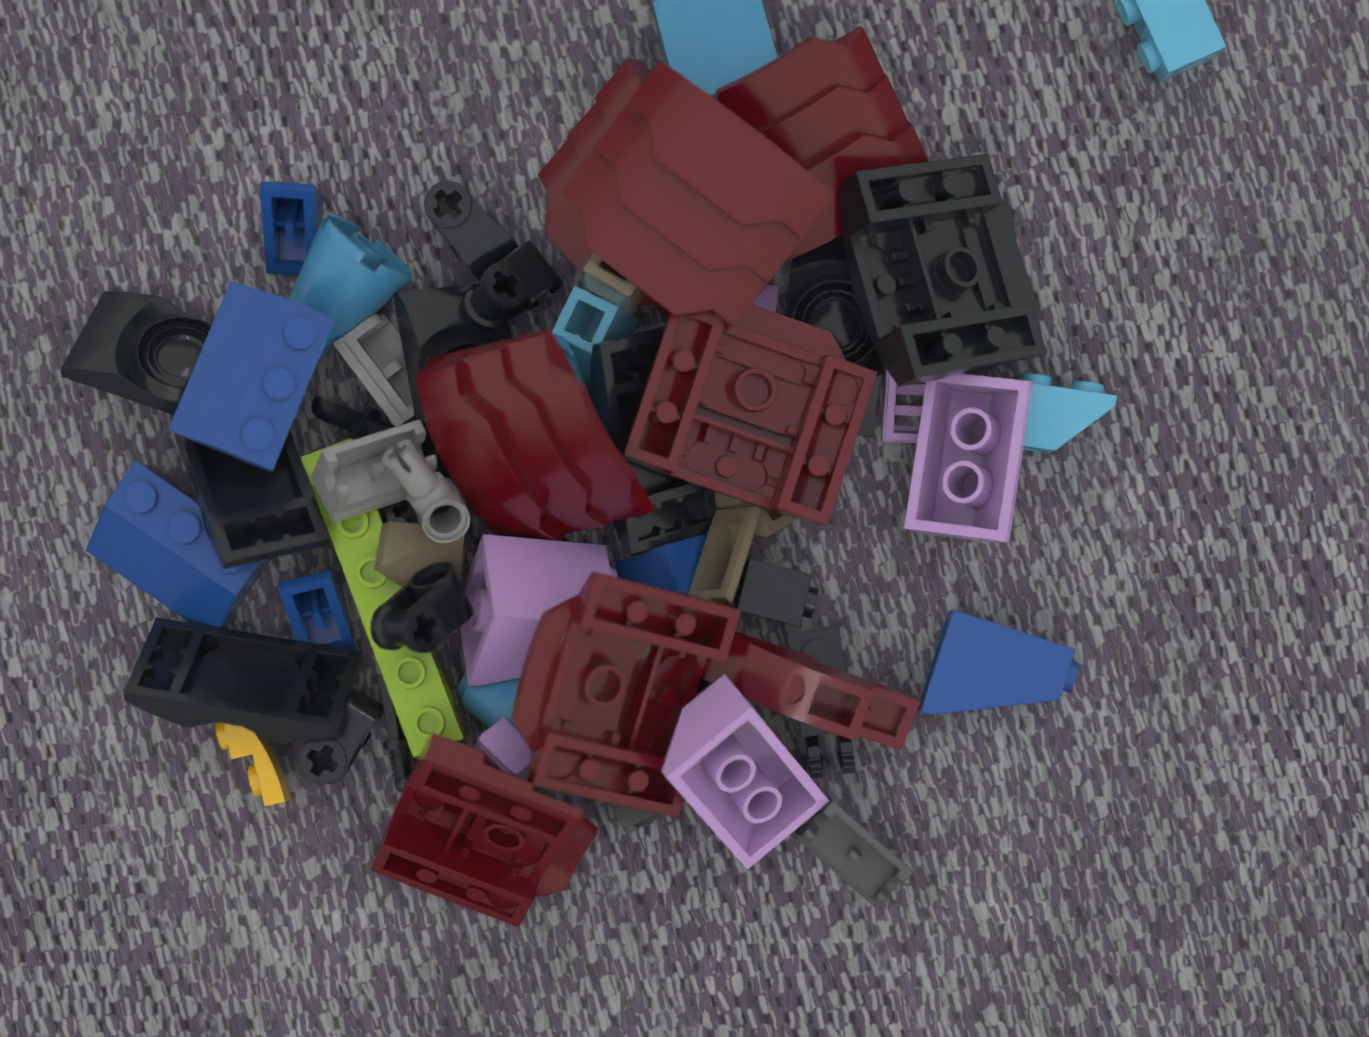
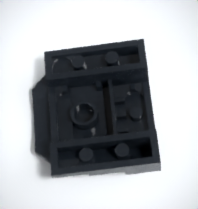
[840,153,1047,387]

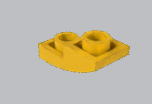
[215,722,292,807]

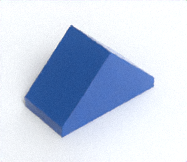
[260,181,324,275]
[615,533,708,593]
[278,570,357,650]

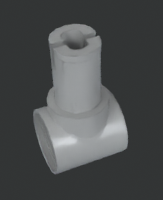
[382,439,470,543]

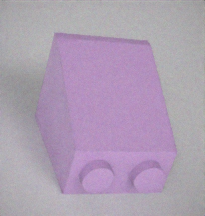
[460,534,617,686]

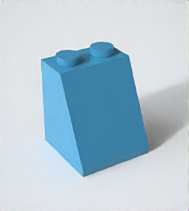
[653,0,778,97]

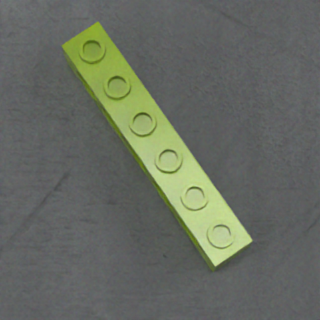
[300,438,468,758]

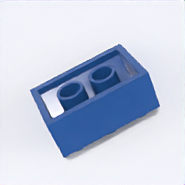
[168,281,335,472]
[86,461,272,628]

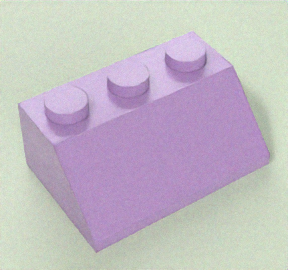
[904,373,1033,543]
[662,674,830,870]

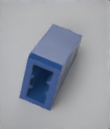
[917,610,1079,715]

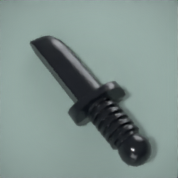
[311,395,395,440]
[379,674,413,793]

